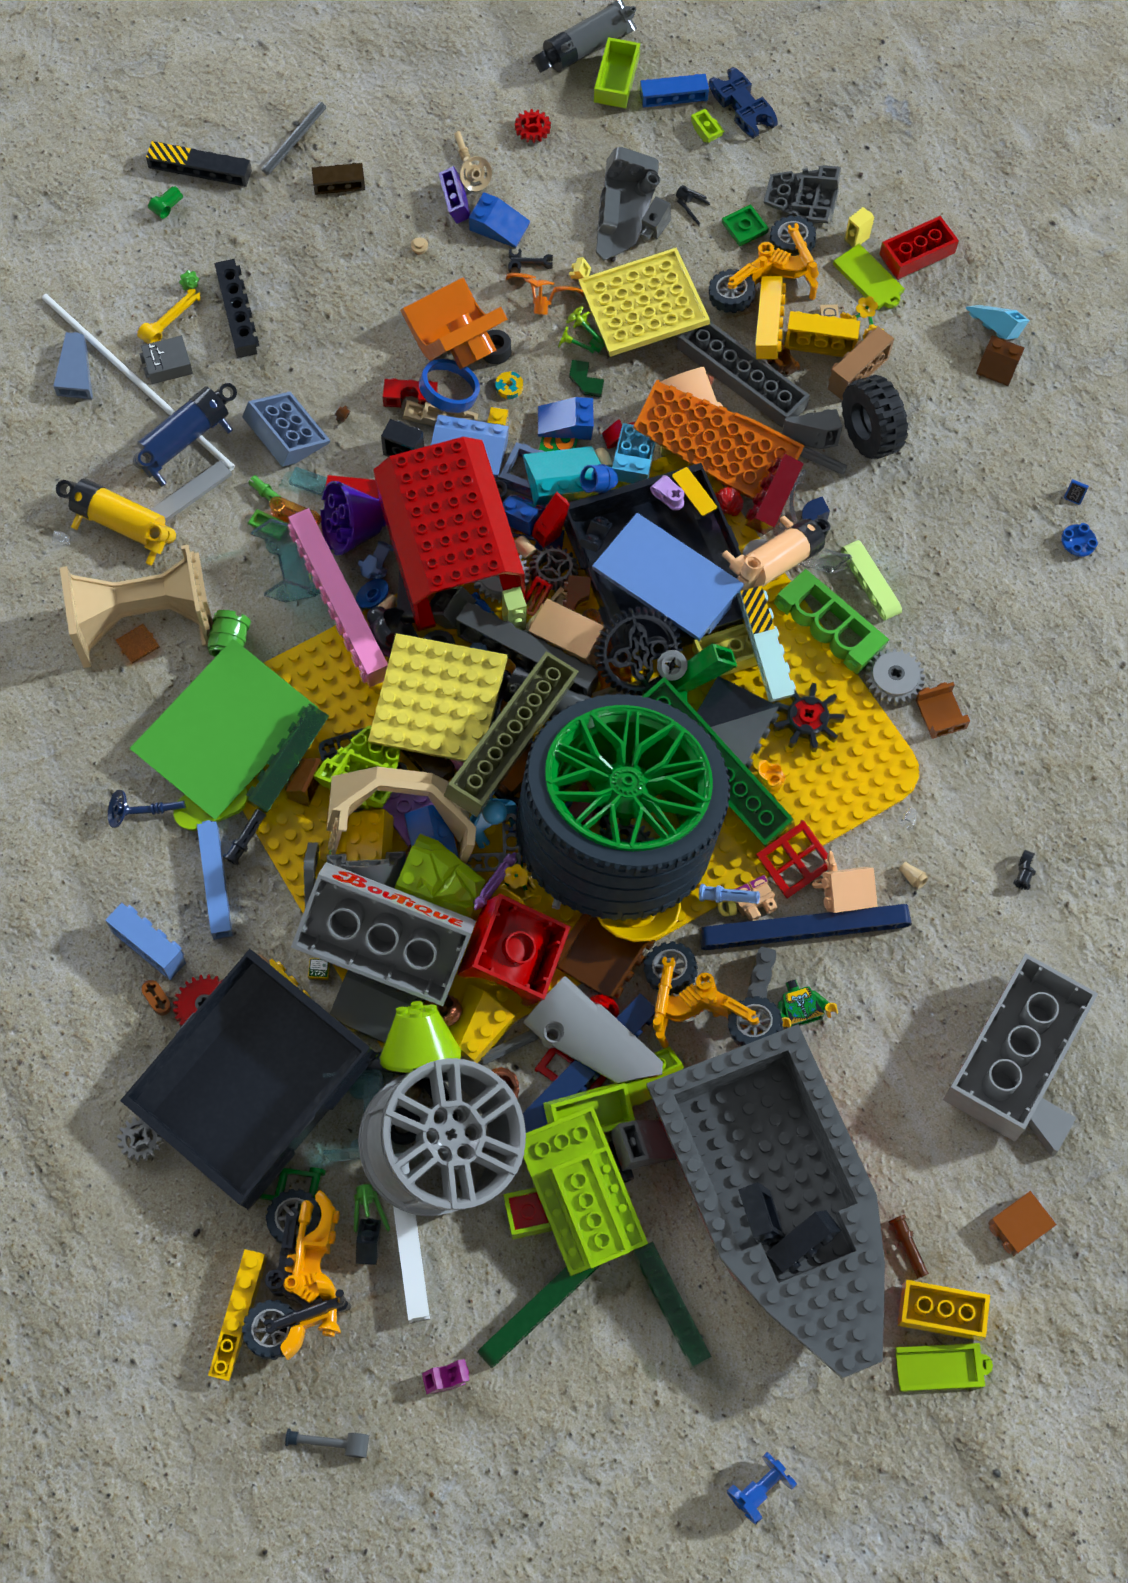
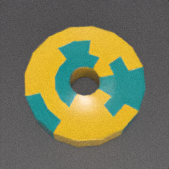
[495,371,523,399]

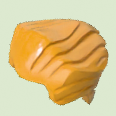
[756,760,786,794]

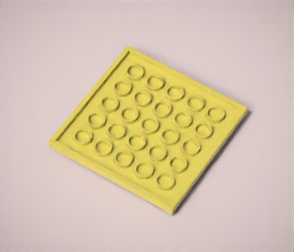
[578,247,710,357]
[368,633,508,762]

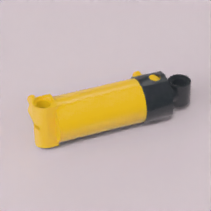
[56,478,176,566]

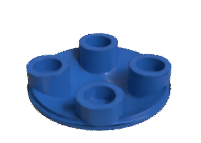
[1061,523,1098,557]

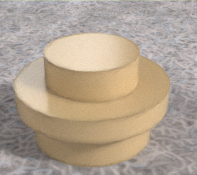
[411,237,428,254]

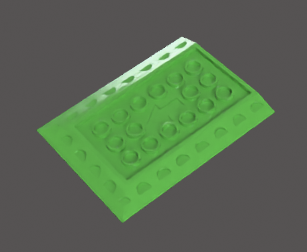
[129,639,318,820]

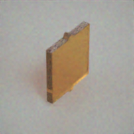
[115,623,160,664]

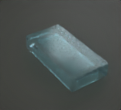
[289,467,327,496]

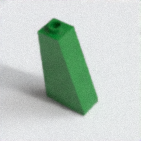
[668,643,738,693]

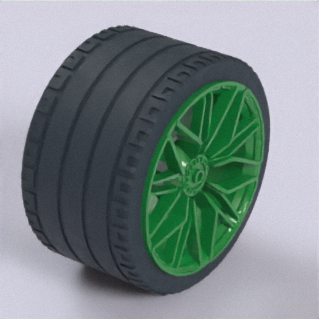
[515,694,730,921]

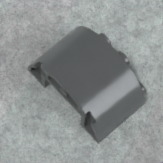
[327,851,406,889]

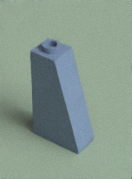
[54,332,93,399]

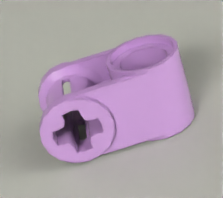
[650,475,684,510]

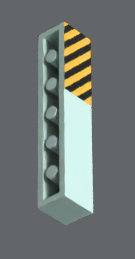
[737,586,795,702]

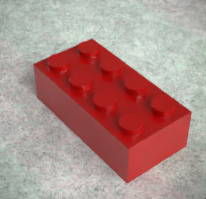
[879,215,959,280]

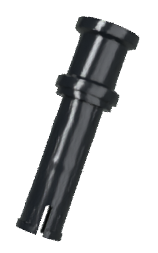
[223,809,266,866]

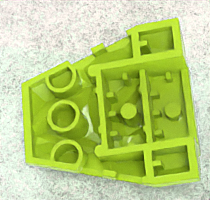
[314,725,401,810]
[395,834,486,918]

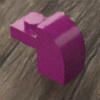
[422,1359,470,1395]

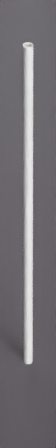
[42,294,235,471]

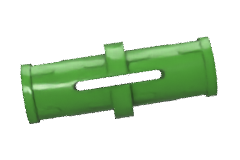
[249,475,282,506]

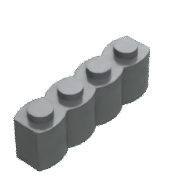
[745,946,776,1020]

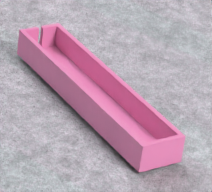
[287,508,388,688]

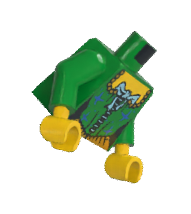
[777,980,838,1029]

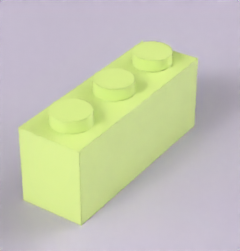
[502,587,527,630]

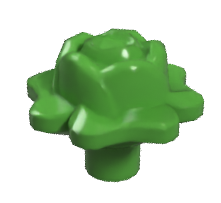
[179,270,199,291]

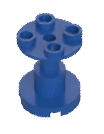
[727,1452,797,1525]

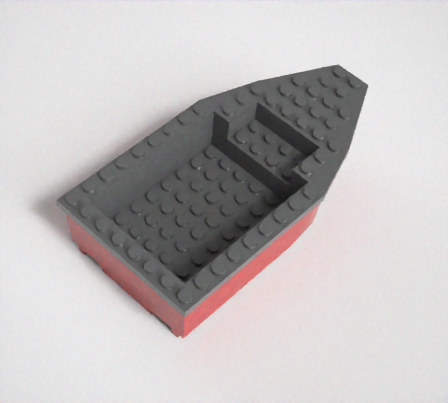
[646,1024,885,1379]

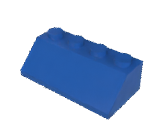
[404,805,459,858]

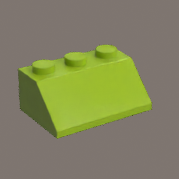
[623,1047,684,1106]

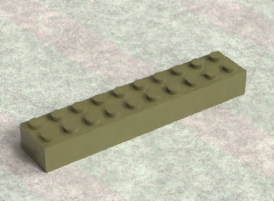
[444,651,579,817]

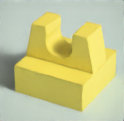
[569,257,591,279]

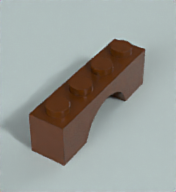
[563,575,591,611]

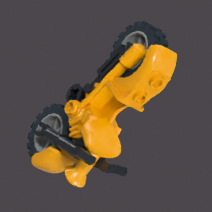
[242,1189,351,1360]

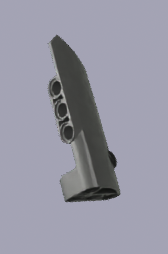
[596,147,660,261]

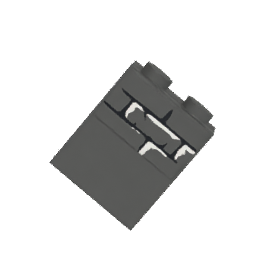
[139,335,193,384]

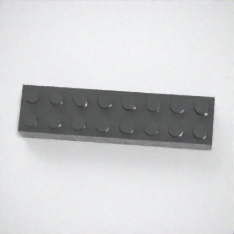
[677,322,810,428]
[456,602,598,698]

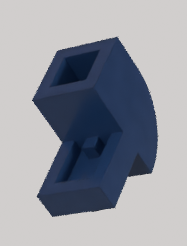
[800,496,830,521]

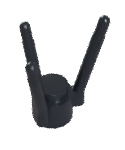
[676,185,711,225]

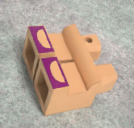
[734,875,777,921]

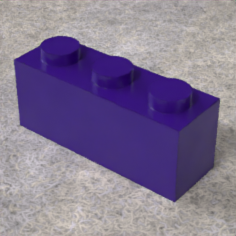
[438,166,471,224]

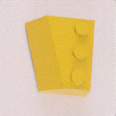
[449,984,515,1063]

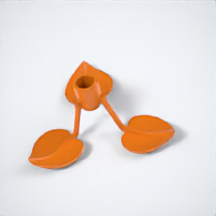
[505,273,584,315]

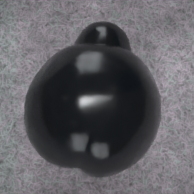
[367,606,419,658]

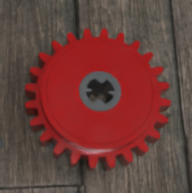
[173,974,223,1027]

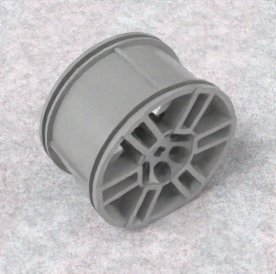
[358,1058,526,1216]

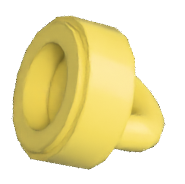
[718,901,737,916]

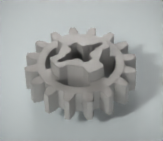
[117,1117,163,1162]

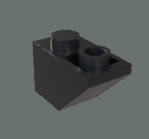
[356,1218,381,1265]

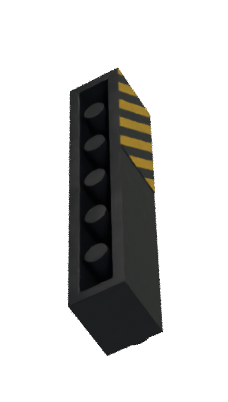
[146,141,252,187]

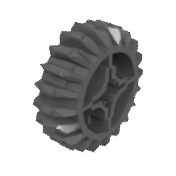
[529,545,579,593]

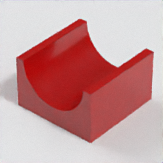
[457,894,571,1007]

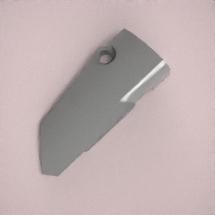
[523,976,663,1084]

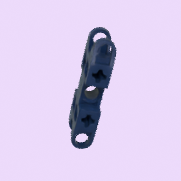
[709,67,778,138]

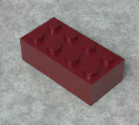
[745,453,804,535]

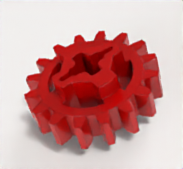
[515,109,551,143]

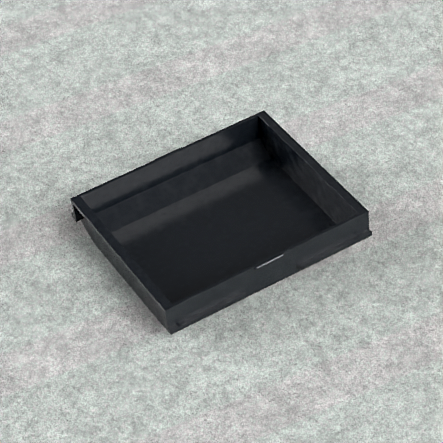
[563,463,745,661]
[120,949,378,1211]

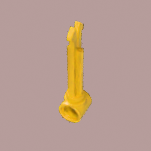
[137,289,201,344]

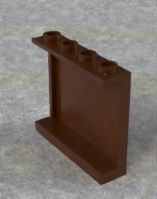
[556,914,655,1000]

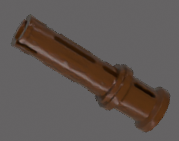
[888,1214,929,1279]

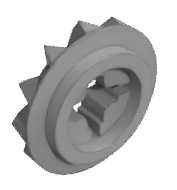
[657,650,687,681]

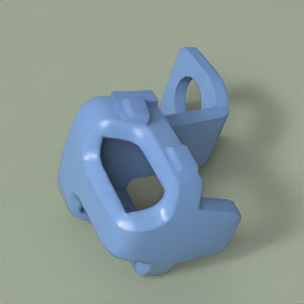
[358,541,394,579]

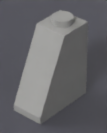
[1023,1093,1076,1156]

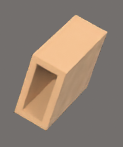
[822,867,878,913]

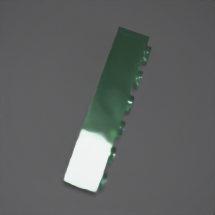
[246,703,329,814]

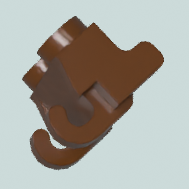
[767,343,800,376]

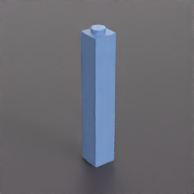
[197,820,233,940]

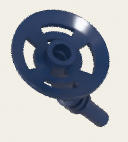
[108,790,186,828]

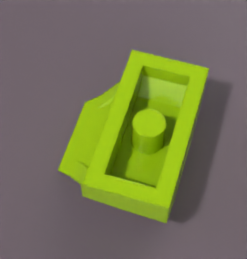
[691,109,725,143]

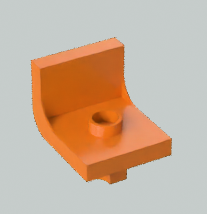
[400,277,508,369]

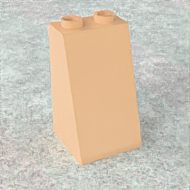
[529,599,613,668]

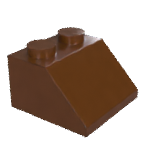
[976,335,1025,387]
[285,758,322,807]

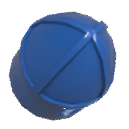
[580,464,618,493]

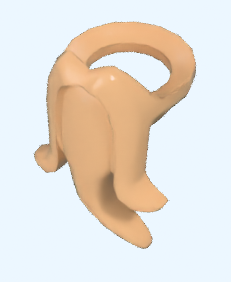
[812,851,838,888]

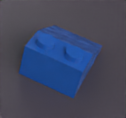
[469,192,530,248]
[538,397,594,440]

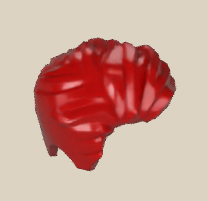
[715,487,744,516]

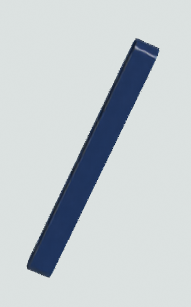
[698,904,912,950]

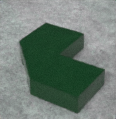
[569,360,604,398]

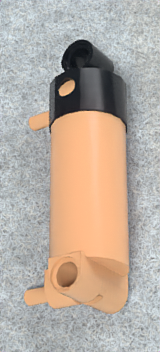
[722,516,831,591]

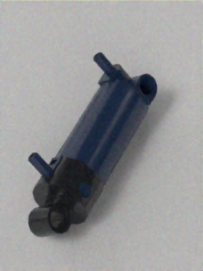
[133,383,237,487]

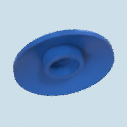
[356,579,389,609]

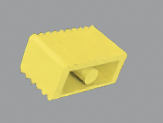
[845,207,874,247]

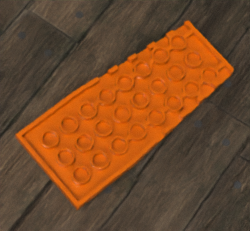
[633,380,804,500]

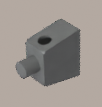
[640,196,671,241]

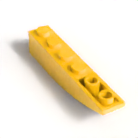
[208,1249,268,1381]

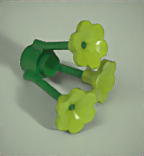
[558,306,605,354]

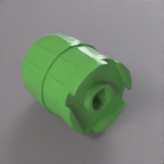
[207,610,251,657]

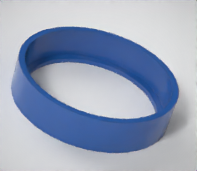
[419,359,480,413]

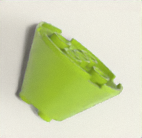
[380,1001,461,1073]

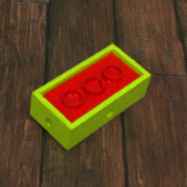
[503,1188,552,1240]

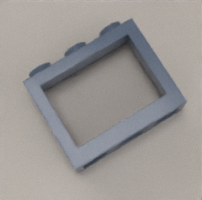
[499,442,545,498]

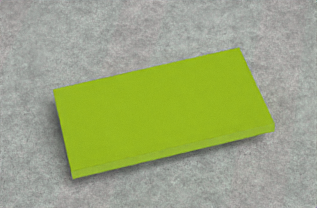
[523,1106,648,1276]

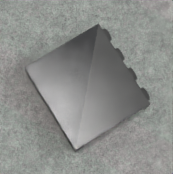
[697,676,779,769]

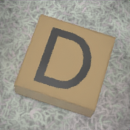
[820,304,839,318]

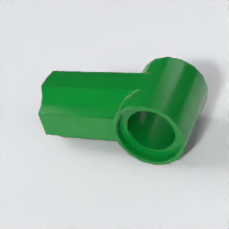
[148,186,183,219]

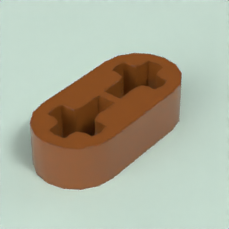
[142,980,171,1016]

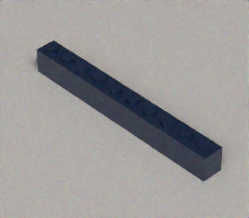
[522,993,655,1133]

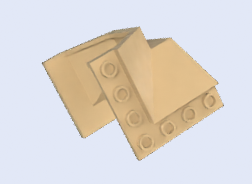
[60,544,213,668]
[327,767,476,864]

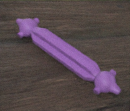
[473,852,517,910]

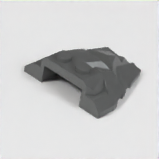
[764,165,841,224]

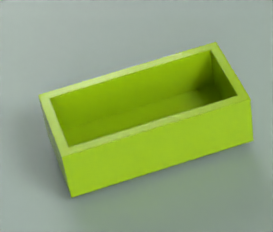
[594,37,640,108]
[543,1083,635,1132]

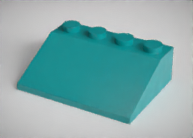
[523,446,601,505]

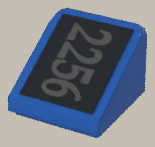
[1064,479,1089,505]

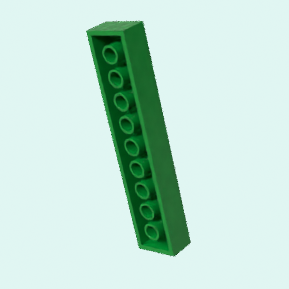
[642,677,794,847]

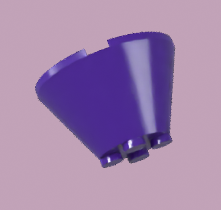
[320,481,386,555]

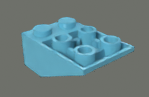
[966,305,1030,340]
[612,423,656,483]

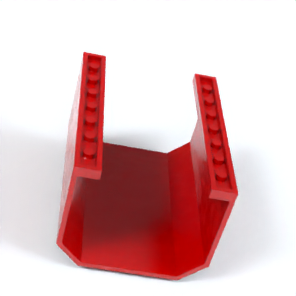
[373,436,526,631]

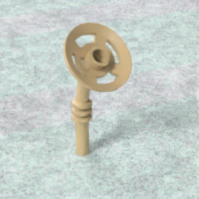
[454,131,492,191]

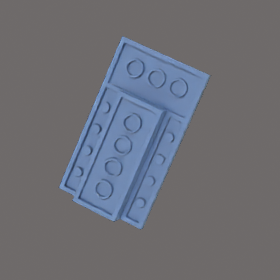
[592,513,744,641]

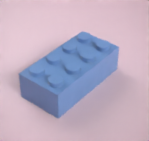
[105,903,186,980]

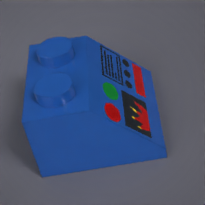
[502,495,546,536]

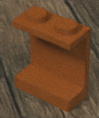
[916,682,970,739]
[988,1191,1057,1256]

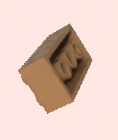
[828,326,894,401]

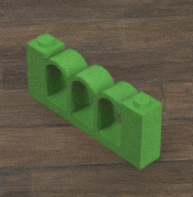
[774,569,890,674]

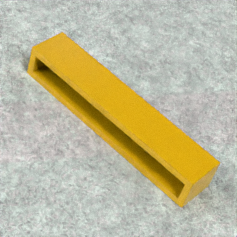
[755,276,786,359]

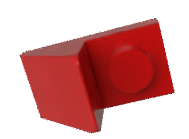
[602,419,636,449]

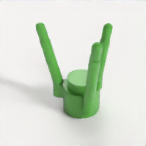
[354,1184,390,1233]

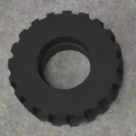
[841,375,908,460]

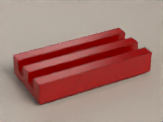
[526,576,553,617]

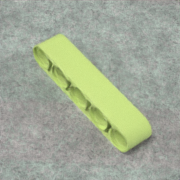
[841,540,902,621]

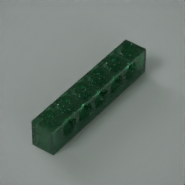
[633,1241,712,1370]

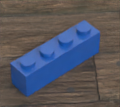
[639,74,709,108]

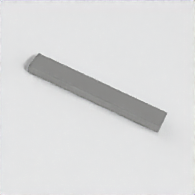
[150,460,232,522]

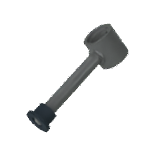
[285,1428,370,1458]

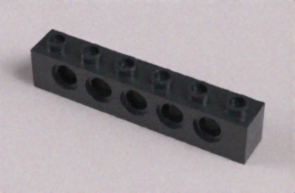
[214,259,259,358]

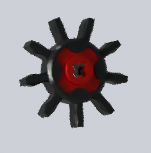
[773,683,845,752]

